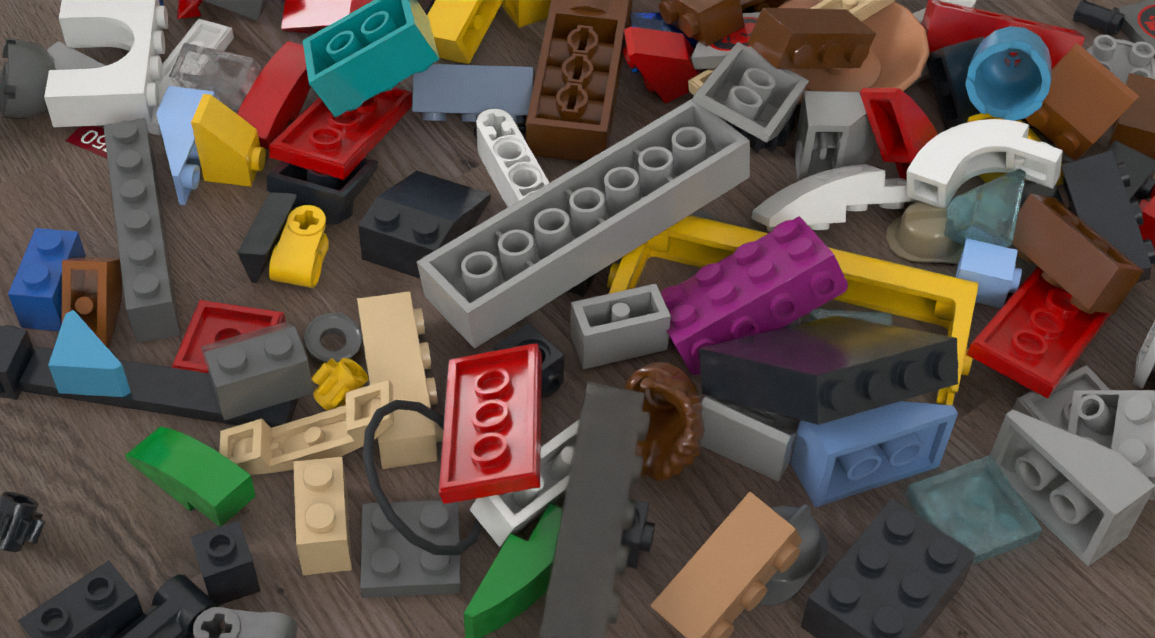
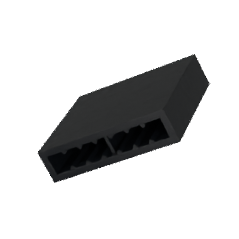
[699,315,958,425]

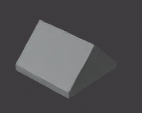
[701,395,799,482]

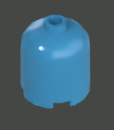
[966,26,1052,121]

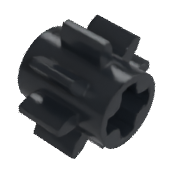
[0,491,45,552]

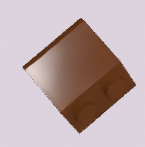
[1025,43,1139,161]

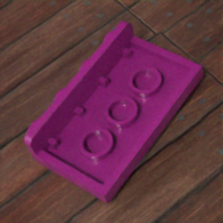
[660,216,848,375]

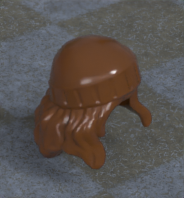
[605,362,705,481]

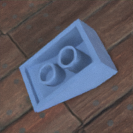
[790,401,958,508]

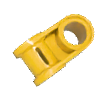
[269,205,329,288]

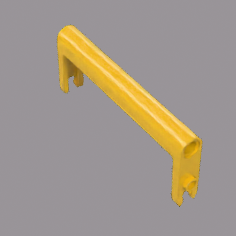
[607,215,978,406]

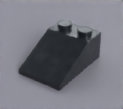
[358,171,491,279]

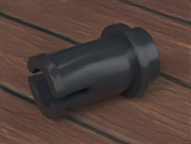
[1073,0,1125,35]

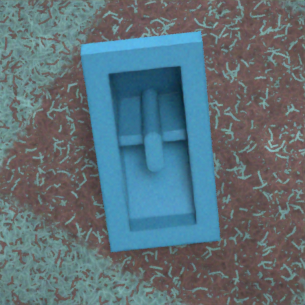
[48,310,131,397]

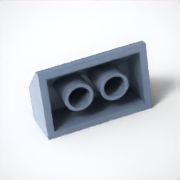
[412,64,535,123]

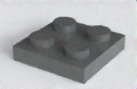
[360,500,461,598]

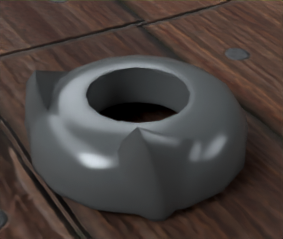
[303,312,362,364]

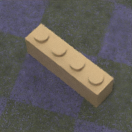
[357,291,443,469]

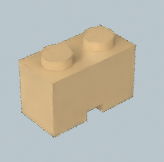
[293,457,352,575]

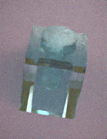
[944,169,1026,247]

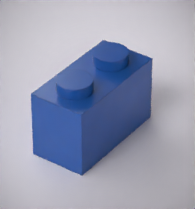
[8,228,86,331]

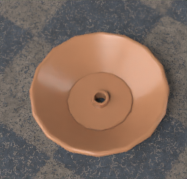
[778,0,930,105]

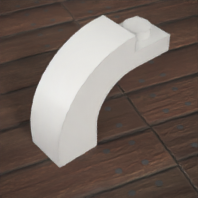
[907,119,1063,208]

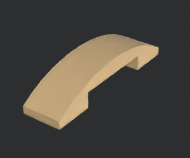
[219,380,394,475]

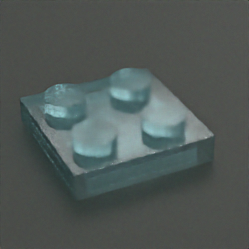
[906,455,1042,565]

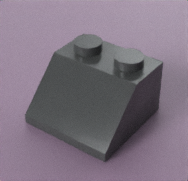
[200,321,314,420]

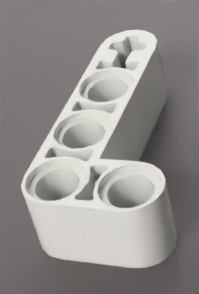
[476,109,549,208]

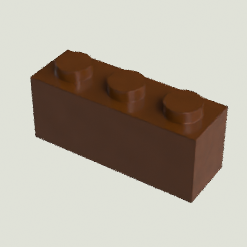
[747,8,876,69]
[1003,193,1144,314]

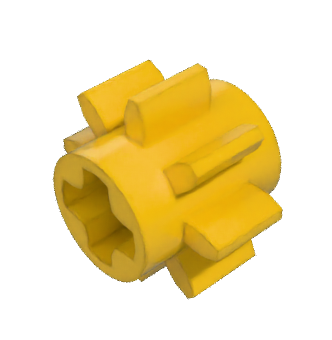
[311,358,369,411]

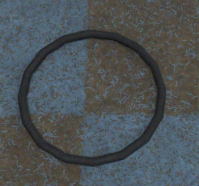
[363,400,483,555]

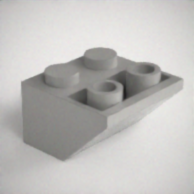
[794,91,876,181]
[1067,390,1155,500]

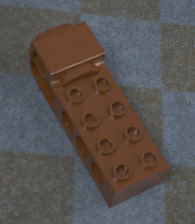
[526,0,633,161]

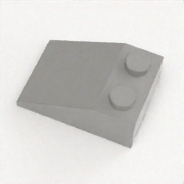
[692,42,809,143]
[985,410,1155,566]

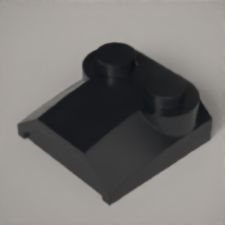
[267,158,378,225]

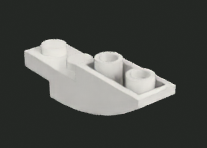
[752,164,918,232]

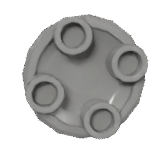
[1086,35,1155,84]

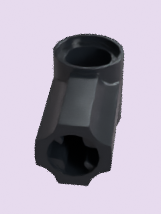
[115,574,219,638]

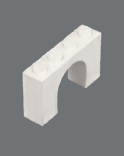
[44,0,168,127]

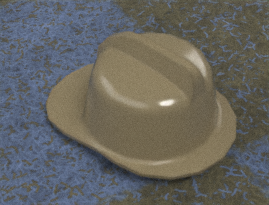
[886,201,986,264]

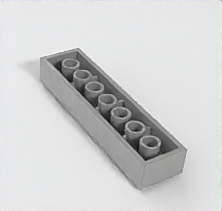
[417,99,750,348]

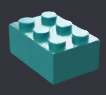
[303,0,440,117]

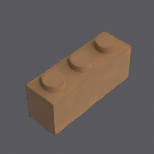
[650,492,802,638]

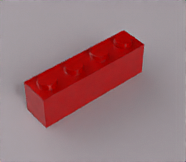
[921,0,1085,69]

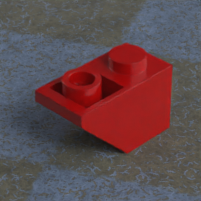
[623,27,703,104]

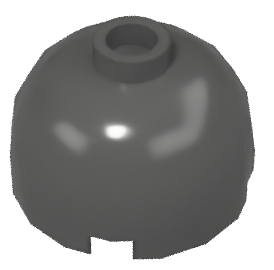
[0,38,56,119]

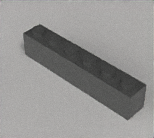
[103,118,181,343]

